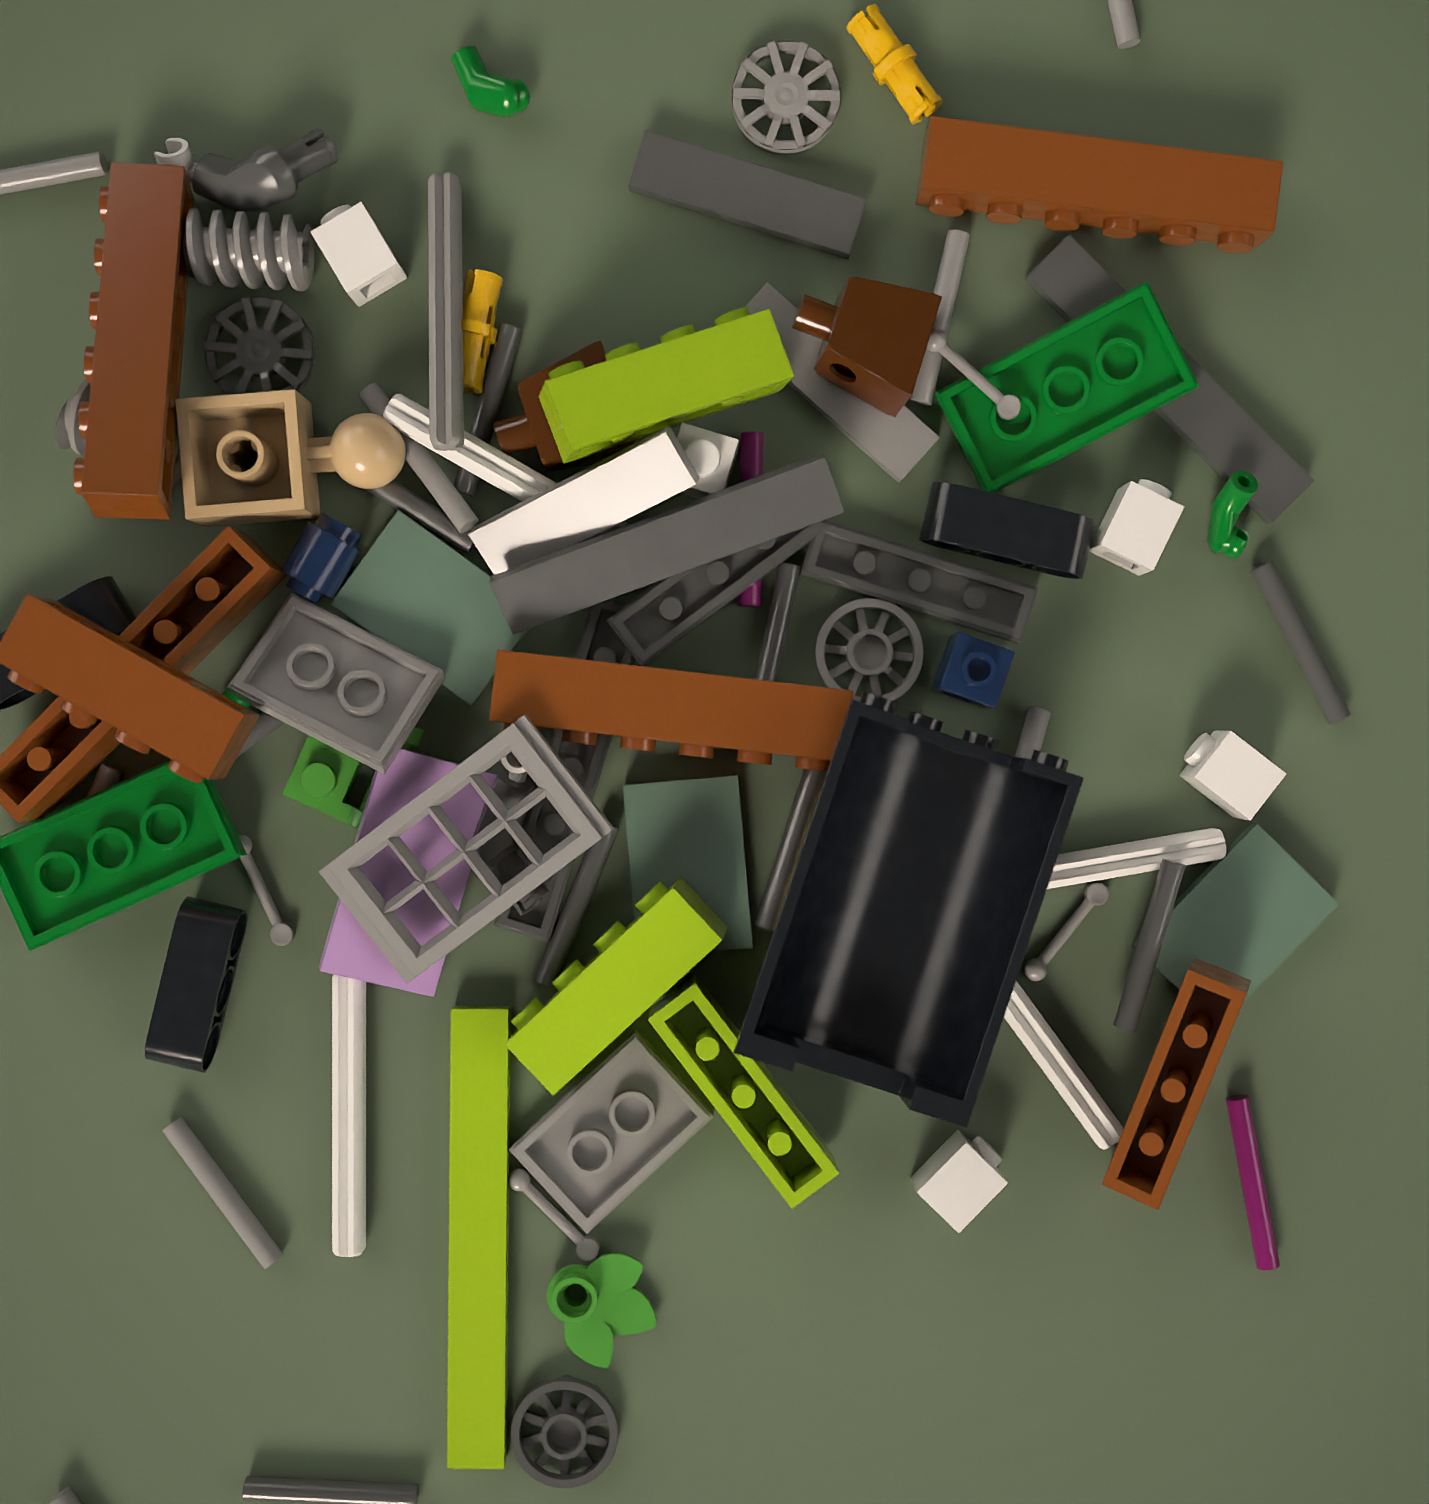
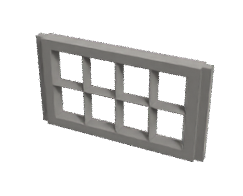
[319,714,613,983]

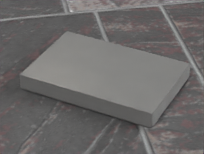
[228,593,445,774]
[509,1029,714,1234]

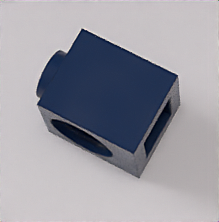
[931,632,1015,709]

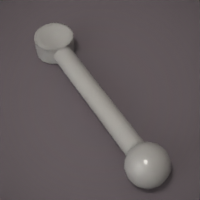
[927,329,1021,420]
[239,834,295,946]
[1024,882,1109,981]
[508,1169,599,1261]

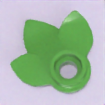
[547,1253,657,1369]

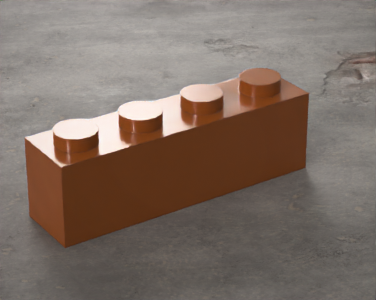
[0,593,260,784]
[1101,958,1251,1210]

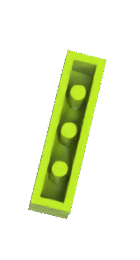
[538,307,794,464]
[505,877,728,1095]
[648,974,839,1209]

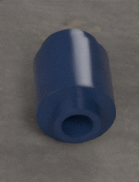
[281,512,363,603]

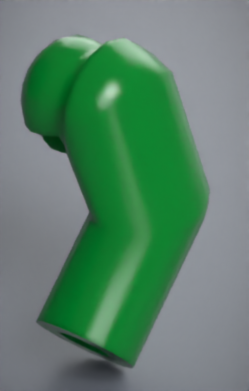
[451,46,530,117]
[1207,470,1259,559]

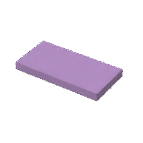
[319,748,497,997]

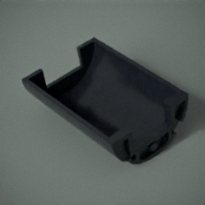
[734,692,1084,1128]

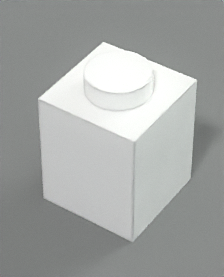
[311,202,408,307]
[677,422,739,499]
[1089,479,1184,576]
[1179,730,1286,820]
[910,1129,1008,1233]

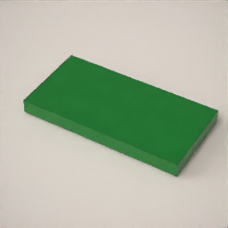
[934,281,1199,493]
[0,759,247,951]

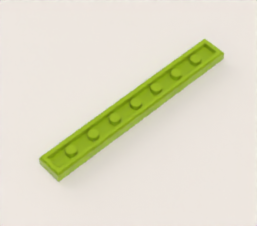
[447,1005,511,1469]

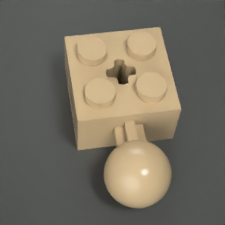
[175,389,406,527]

